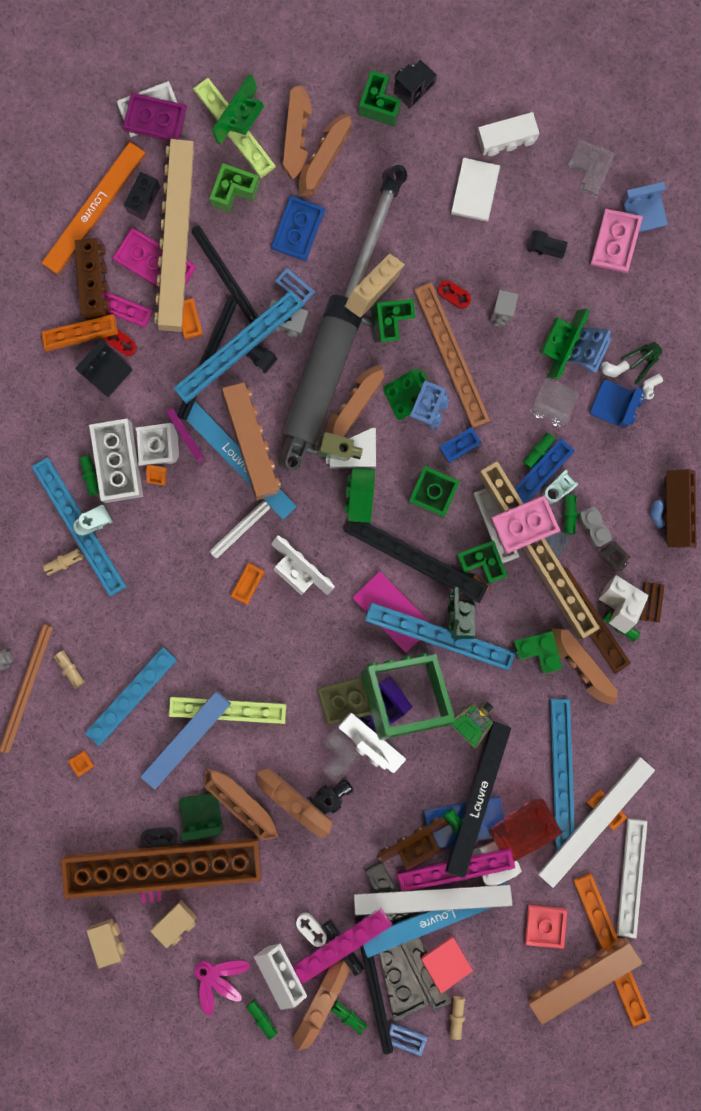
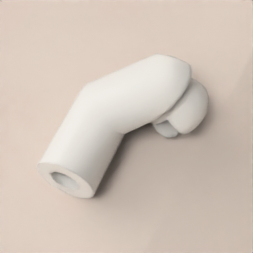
[600,360,630,377]
[642,374,663,400]

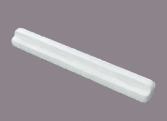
[210,501,270,558]

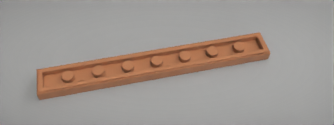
[414,283,490,428]

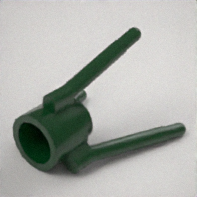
[621,342,663,384]

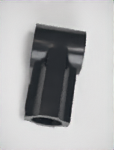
[527,230,568,259]
[246,344,278,374]

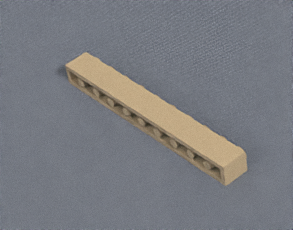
[155,139,194,332]
[477,461,600,638]

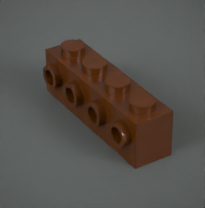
[75,238,111,320]
[664,469,697,548]

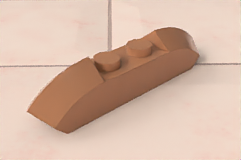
[283,85,312,179]
[299,113,352,196]
[326,365,384,437]
[552,628,618,705]
[256,768,333,838]
[204,769,279,840]
[292,960,350,1051]

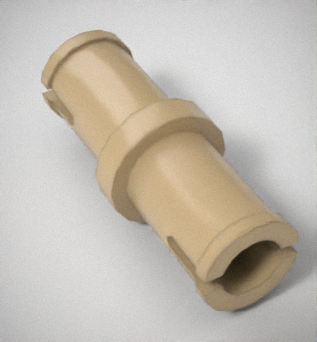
[43,548,83,576]
[53,650,85,689]
[449,996,465,1040]

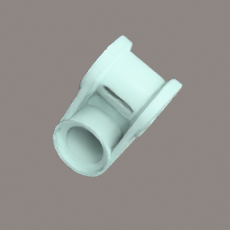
[542,470,578,504]
[73,505,113,536]

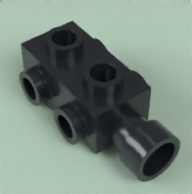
[306,778,354,815]

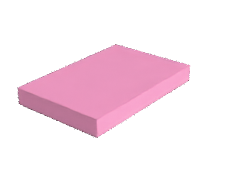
[591,208,643,273]
[490,495,560,554]

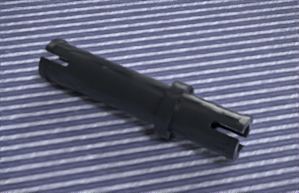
[322,920,364,976]

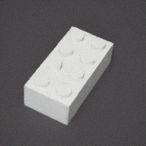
[89,419,143,503]

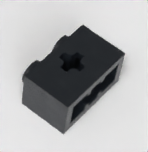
[124,171,161,220]

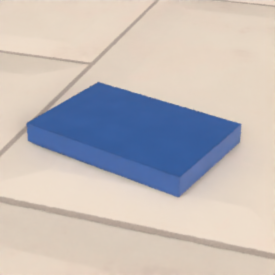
[271,195,326,262]

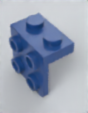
[590,380,644,429]

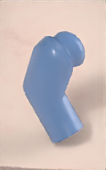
[649,499,666,529]

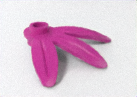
[194,960,250,1015]

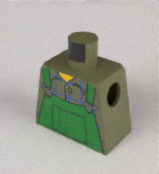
[315,432,363,461]
[450,700,494,749]

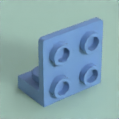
[622,182,668,232]
[410,381,450,432]

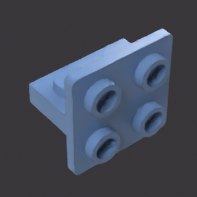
[567,327,612,373]

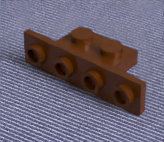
[376,817,449,870]

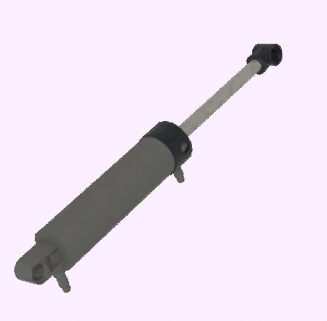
[278,165,408,470]

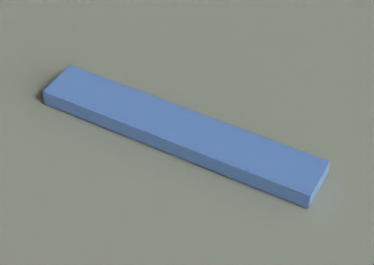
[141,691,231,789]

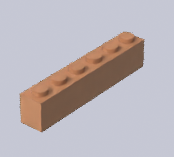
[222,382,281,501]
[528,937,643,1025]

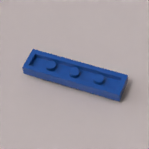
[514,438,575,504]

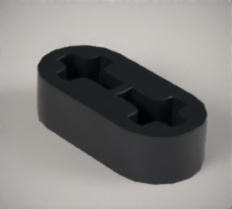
[140,827,178,847]

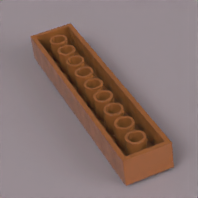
[61,837,262,899]

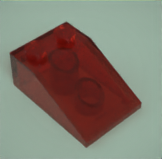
[489,799,563,862]

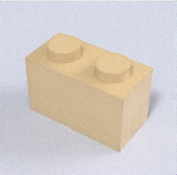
[150,900,197,949]
[87,919,126,969]

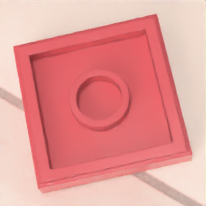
[524,905,567,949]
[420,936,473,994]

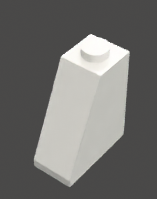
[326,428,376,469]

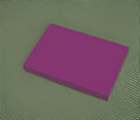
[122,92,187,142]
[165,408,206,466]

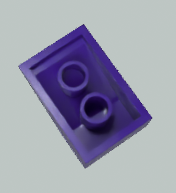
[359,676,413,734]

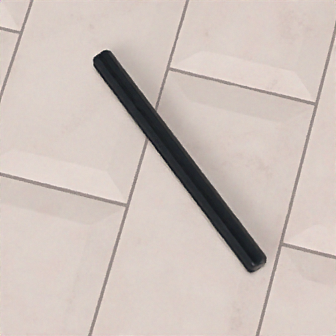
[191,225,259,324]
[177,297,237,420]
[355,915,393,1055]

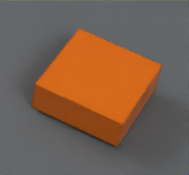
[146,464,167,486]
[68,750,95,777]

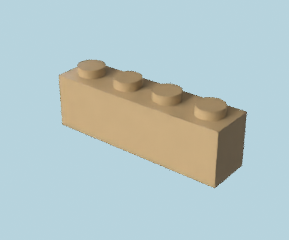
[345,253,405,318]

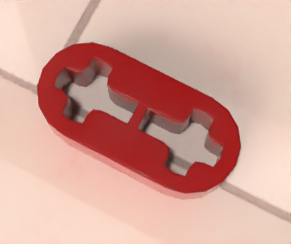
[438,281,471,309]
[104,329,137,356]

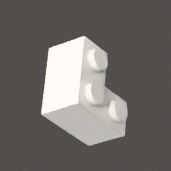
[599,575,649,634]

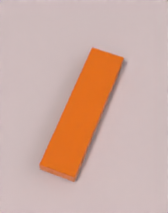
[41,314,118,352]

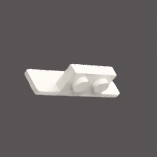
[272,535,335,595]
[338,713,406,773]

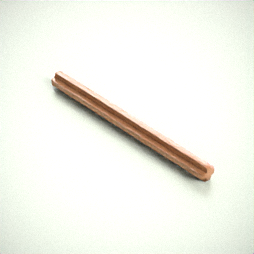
[0,624,53,753]

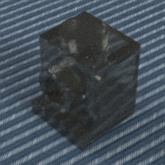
[597,541,631,571]

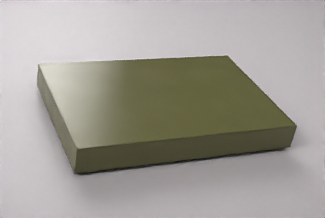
[317,676,372,725]

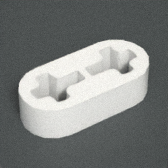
[296,913,327,947]

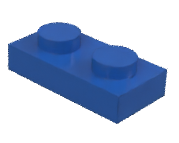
[439,427,482,463]

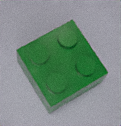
[408,466,460,518]

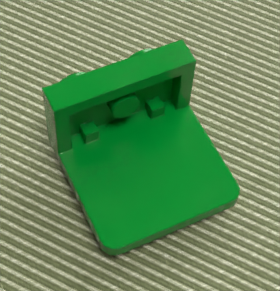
[383,369,428,420]

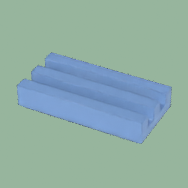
[274,267,315,307]
[389,1022,428,1056]

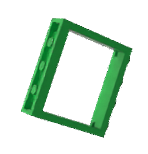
[360,653,456,741]

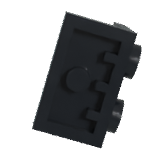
[75,340,133,397]

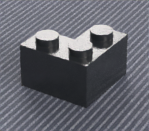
[394,60,437,109]

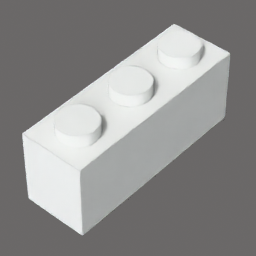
[477,112,539,156]
[254,943,307,1010]

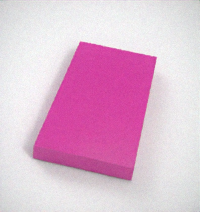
[112,227,197,288]
[353,571,430,652]

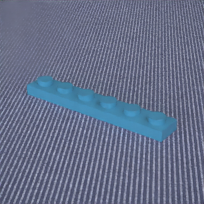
[85,647,177,746]

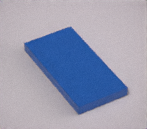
[424,796,507,848]

